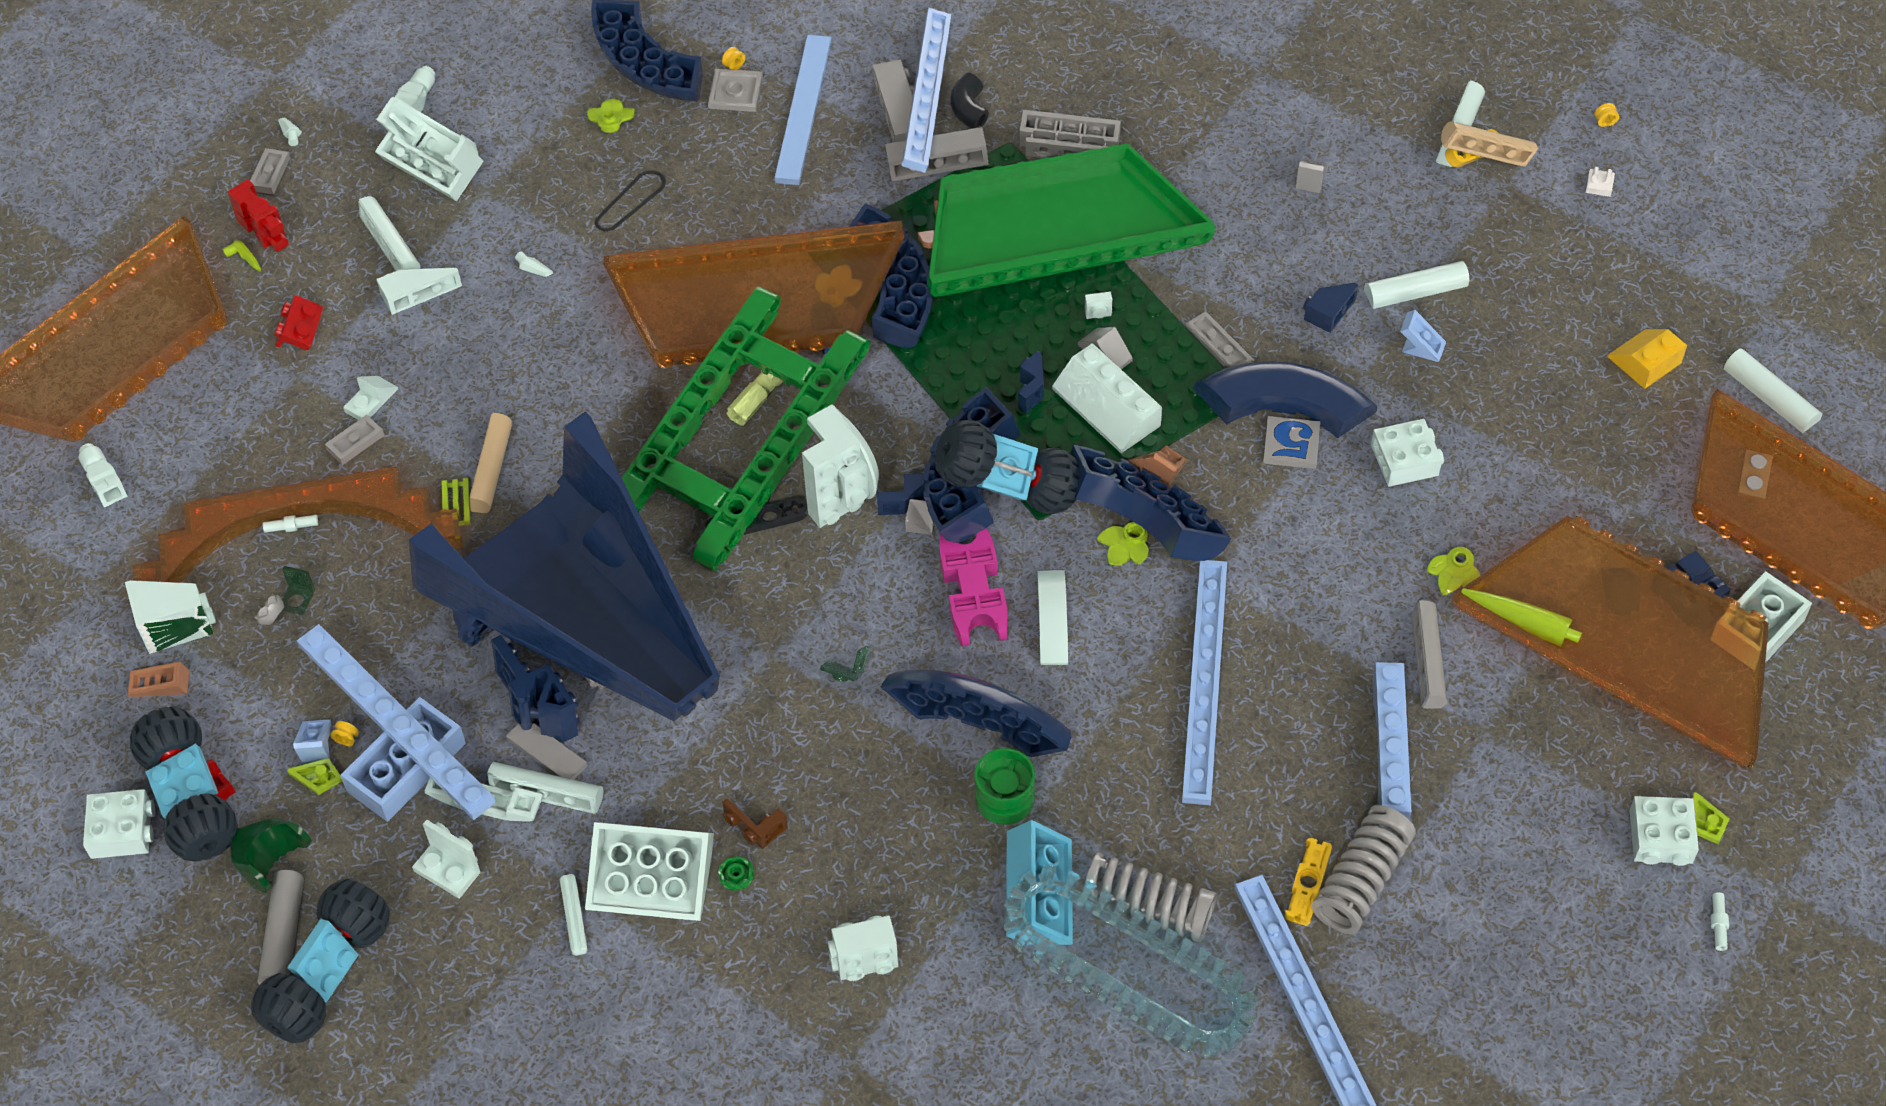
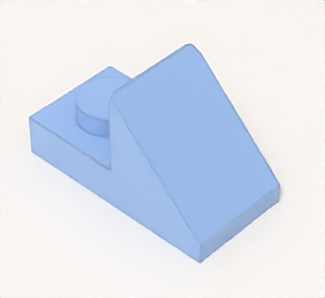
[1400,310,1446,362]
[293,719,332,762]

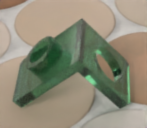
[282,566,315,615]
[820,646,869,682]

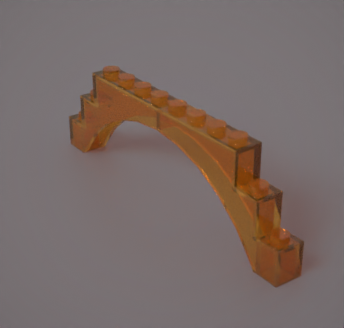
[133,467,464,583]

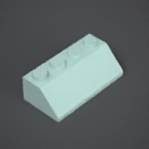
[1052,343,1162,453]

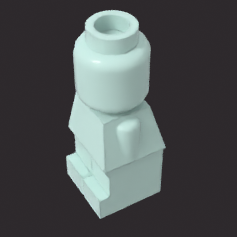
[395,66,435,112]
[78,443,127,507]

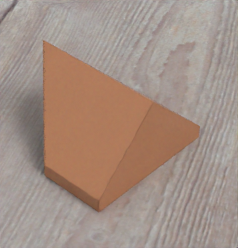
[1127,446,1188,486]

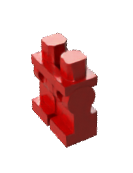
[227,179,289,252]

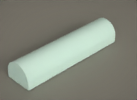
[1436,80,1485,167]
[358,196,420,271]
[1364,261,1469,309]
[1724,348,1822,433]
[487,762,603,814]

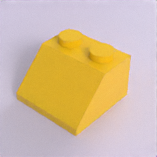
[1607,329,1687,389]

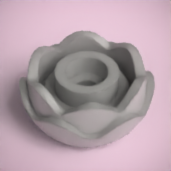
[254,594,284,625]

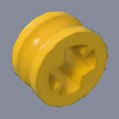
[722,47,745,70]
[1594,103,1619,127]
[330,721,359,747]

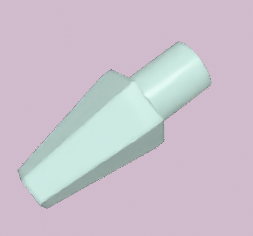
[278,118,302,146]
[515,252,553,277]

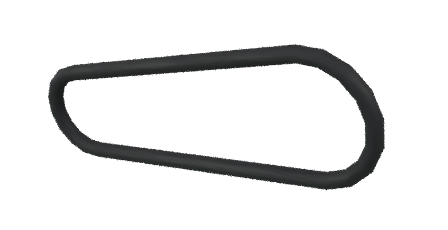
[595,170,666,232]

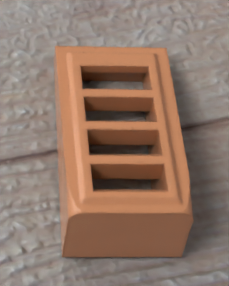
[127,662,190,697]

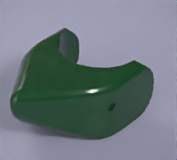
[230,818,312,893]

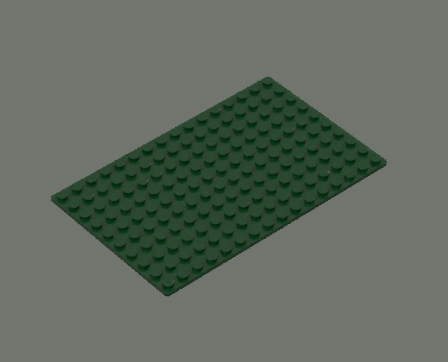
[808,142,1224,520]

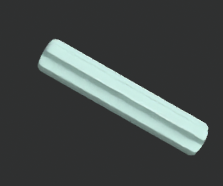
[560,874,587,956]

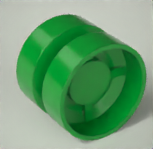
[974,748,1035,825]

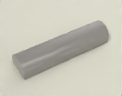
[1412,600,1447,709]
[257,870,304,985]

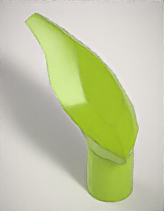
[223,239,261,272]

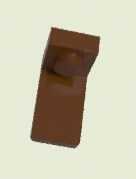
[722,798,788,850]

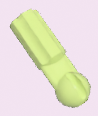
[726,370,784,426]

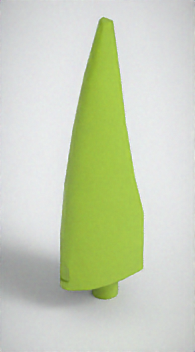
[1461,588,1582,647]

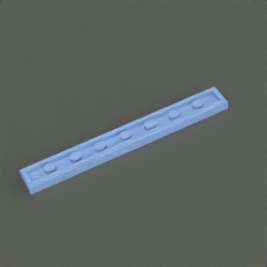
[775,35,831,185]

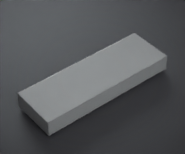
[1186,311,1254,368]
[506,723,588,780]

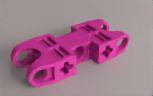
[940,528,1007,647]

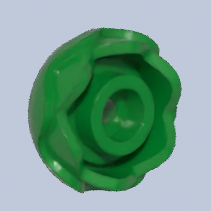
[718,856,754,891]

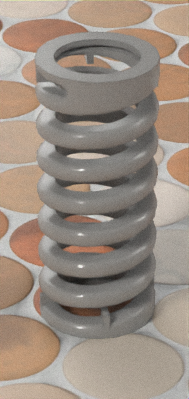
[1312,805,1416,934]
[1081,852,1217,943]

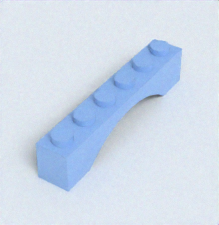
[1372,662,1411,827]

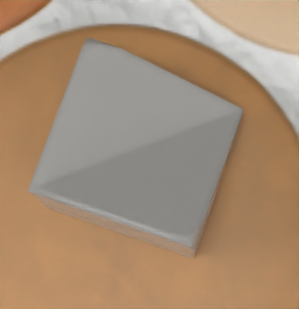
[905,499,934,535]

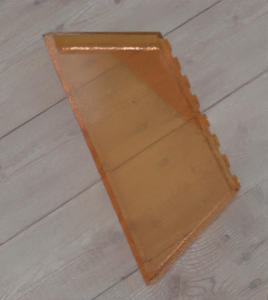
[0,216,227,442]
[603,221,904,368]
[1691,389,1886,629]
[1451,515,1769,771]

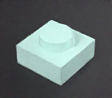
[1085,292,1112,319]

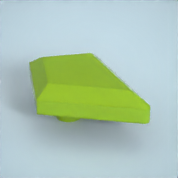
[287,758,343,796]
[1692,792,1730,844]

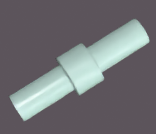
[263,515,319,533]
[1710,892,1729,951]

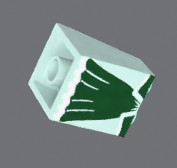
[125,581,216,654]

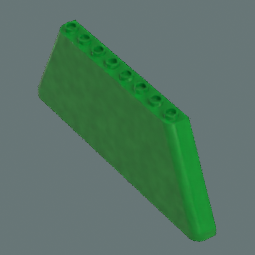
[927,144,1216,297]

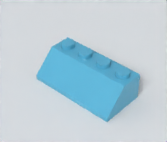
[1006,820,1073,945]

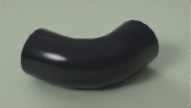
[950,72,989,129]

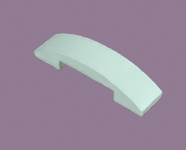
[1037,570,1068,665]
[425,778,543,822]

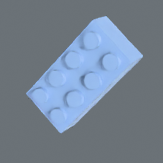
[340,697,466,822]

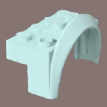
[375,97,483,202]
[802,405,879,528]

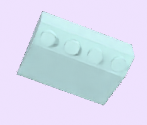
[585,822,714,921]

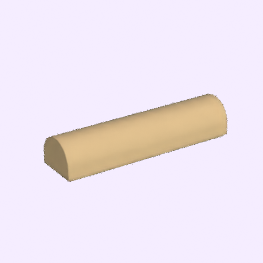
[1441,121,1538,167]
[469,413,512,513]

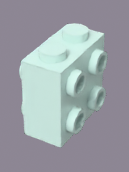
[1371,419,1444,487]
[83,789,155,859]
[1629,796,1699,866]
[828,915,898,981]

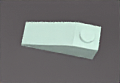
[376,268,462,315]

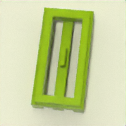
[442,478,471,527]

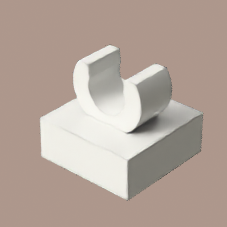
[1586,167,1615,197]

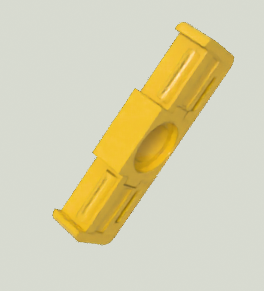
[1285,838,1332,926]

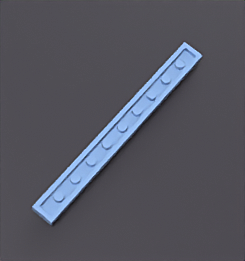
[901,8,951,173]
[1182,560,1227,805]
[297,624,496,820]
[1235,875,1376,1106]

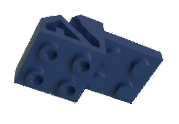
[491,635,580,742]

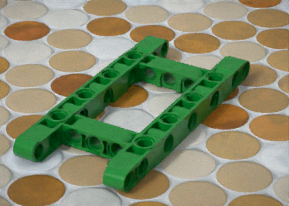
[621,286,870,571]

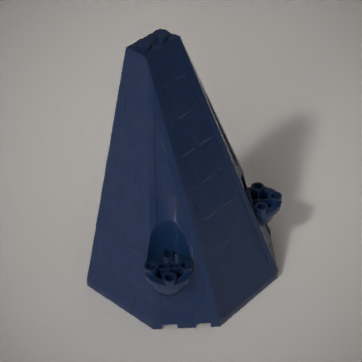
[409,411,720,721]

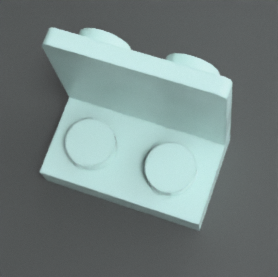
[412,820,481,898]

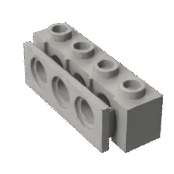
[1020,110,1121,158]

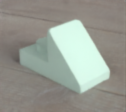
[343,376,398,420]

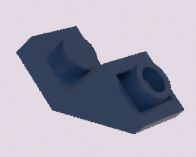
[1018,351,1044,414]
[877,472,925,515]

